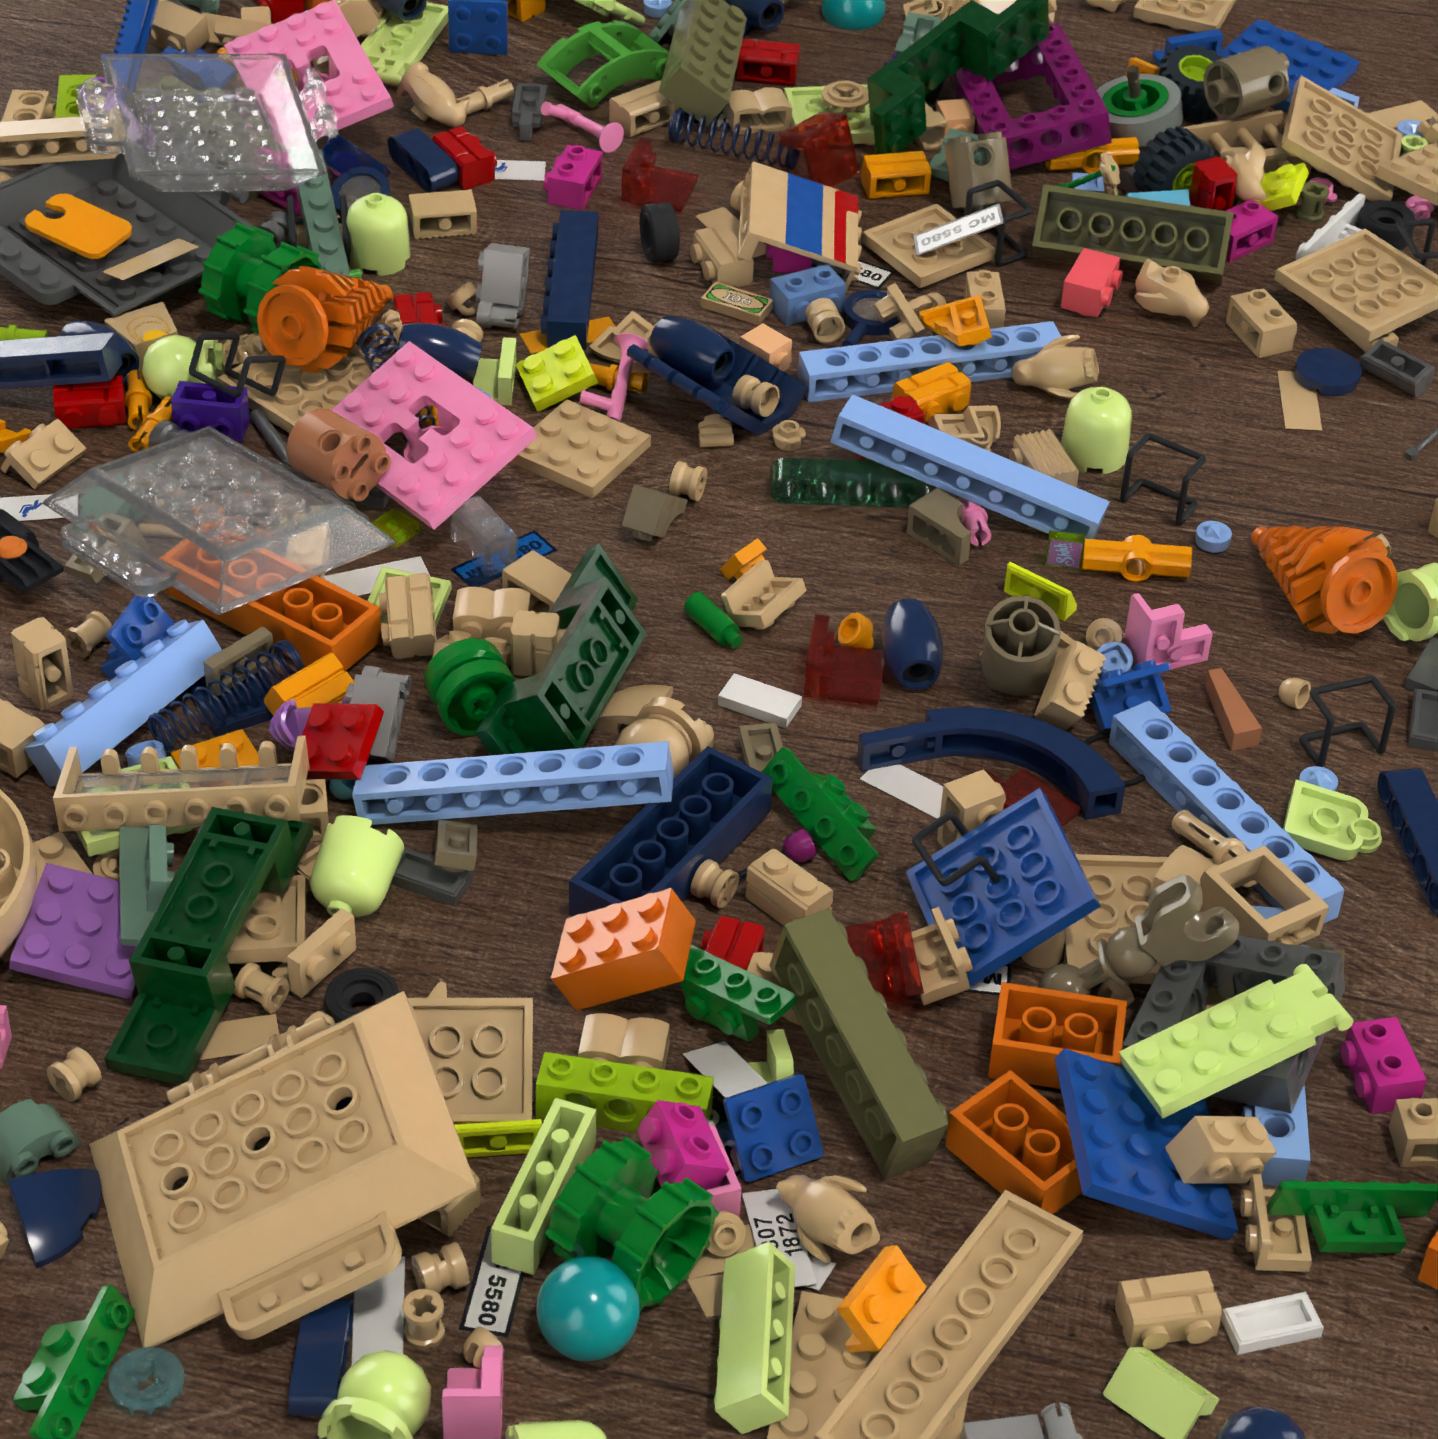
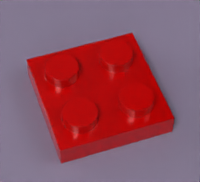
[302,703,384,780]

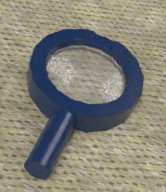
[331,166,391,216]
[842,290,900,347]

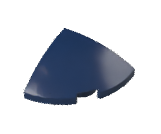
[8,1169,102,1268]

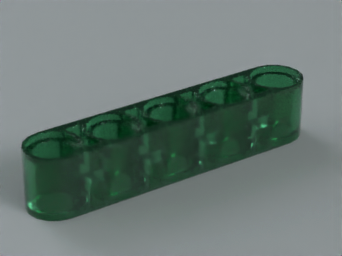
[770,458,940,508]

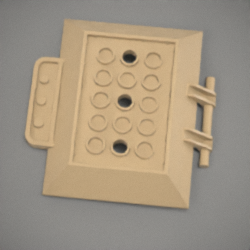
[89,991,478,1351]

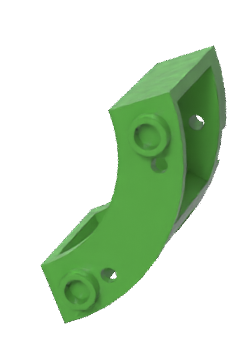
[536,20,669,109]

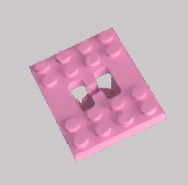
[224,0,394,151]
[331,341,538,530]

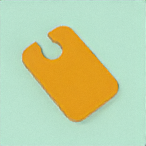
[25,193,132,259]

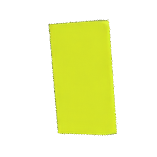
[1004,562,1077,621]
[454,1119,542,1158]

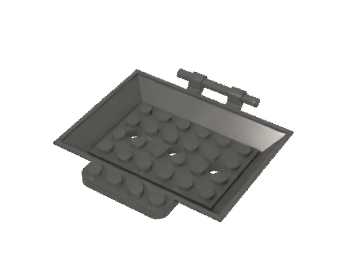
[0,139,253,317]

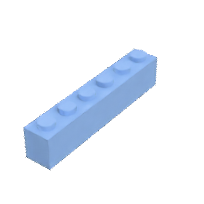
[24,619,222,787]

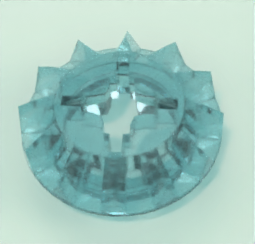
[108,1347,185,1415]

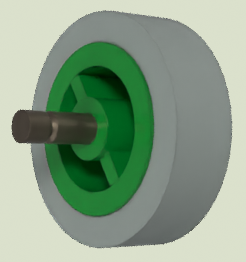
[1096,66,1183,147]

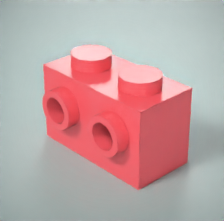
[1061,248,1123,318]

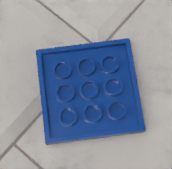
[1217,20,1360,112]
[905,788,1101,987]
[1055,1048,1238,1240]

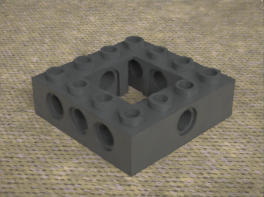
[1123,931,1346,1113]

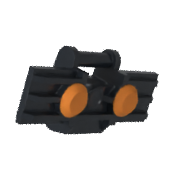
[0,509,64,594]

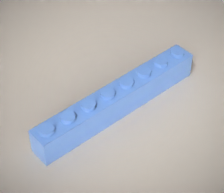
[830,394,1110,548]

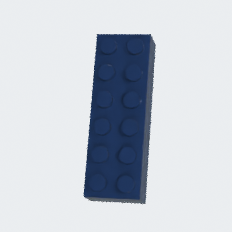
[569,746,773,917]

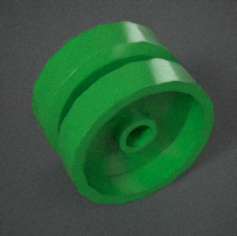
[424,638,516,736]

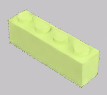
[491,1098,596,1275]
[714,1242,795,1434]

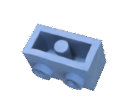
[770,264,846,326]

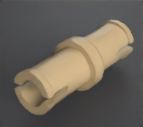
[456,79,514,115]

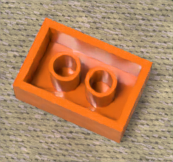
[551,888,696,1011]
[988,982,1127,1089]
[945,1070,1082,1214]

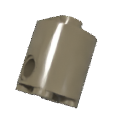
[1203,46,1290,120]
[945,131,1013,214]
[981,596,1061,696]

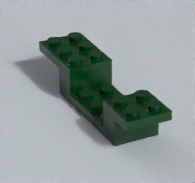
[867,0,1049,154]
[475,544,647,755]
[104,807,313,1084]

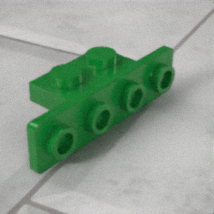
[762,747,878,881]
[680,945,797,1042]
[1266,1180,1438,1253]
[12,1284,134,1439]

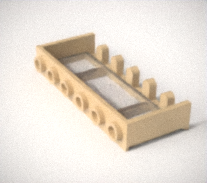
[53,736,310,832]

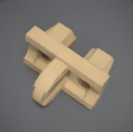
[874,283,933,340]

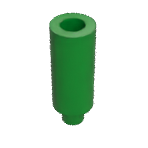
[684,592,743,648]

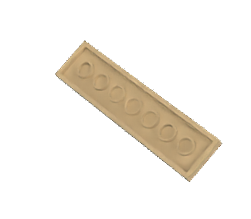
[814,1190,1083,1439]

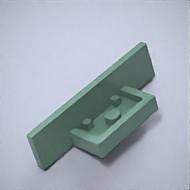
[119,825,175,946]

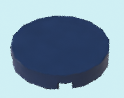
[1294,348,1362,396]

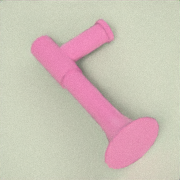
[541,102,624,153]
[578,333,648,422]

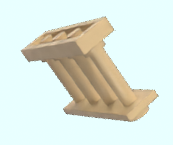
[1174,110,1312,174]

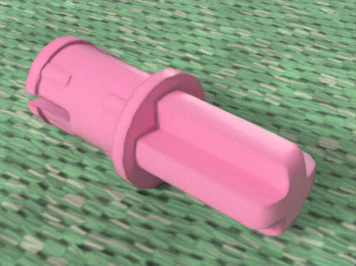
[958,498,992,546]

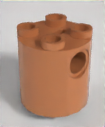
[286,408,391,501]

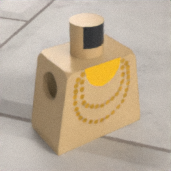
[104,302,178,371]

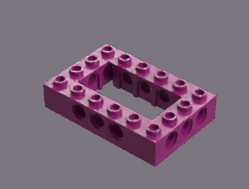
[949,23,1112,170]

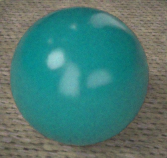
[822,0,886,30]
[536,1256,640,1362]

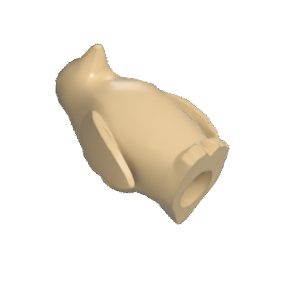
[397,62,470,127]
[1220,142,1267,201]
[1134,259,1209,327]
[1011,335,1099,399]
[776,1175,880,1263]

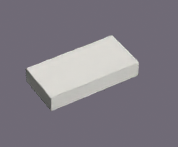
[718,673,802,729]
[1221,1292,1324,1355]

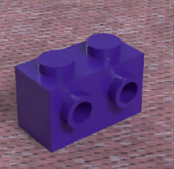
[171,381,250,441]

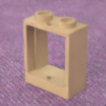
[1200,845,1329,946]

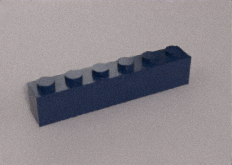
[541,210,598,350]
[0,332,123,389]

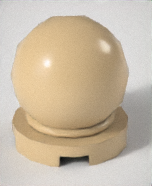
[614,697,709,778]

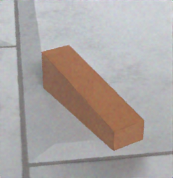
[1205,668,1262,751]

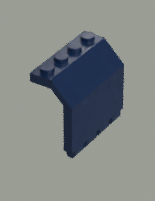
[627,326,809,436]

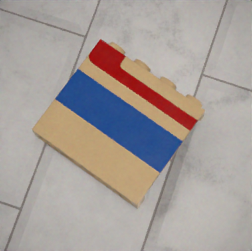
[738,161,862,292]

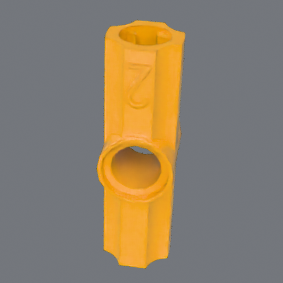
[1045,137,1140,173]
[1082,535,1192,582]

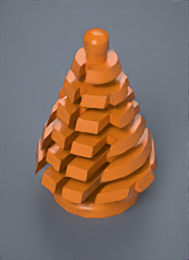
[257,266,393,373]
[1251,525,1398,635]

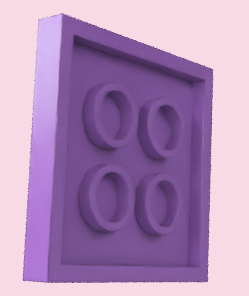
[9,863,137,1000]

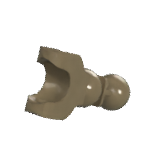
[1038,875,1239,995]

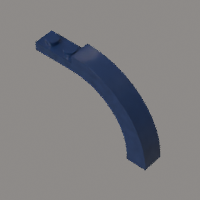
[857,707,1126,820]

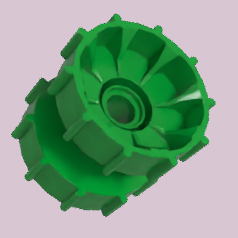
[198,222,322,333]
[545,1136,720,1311]

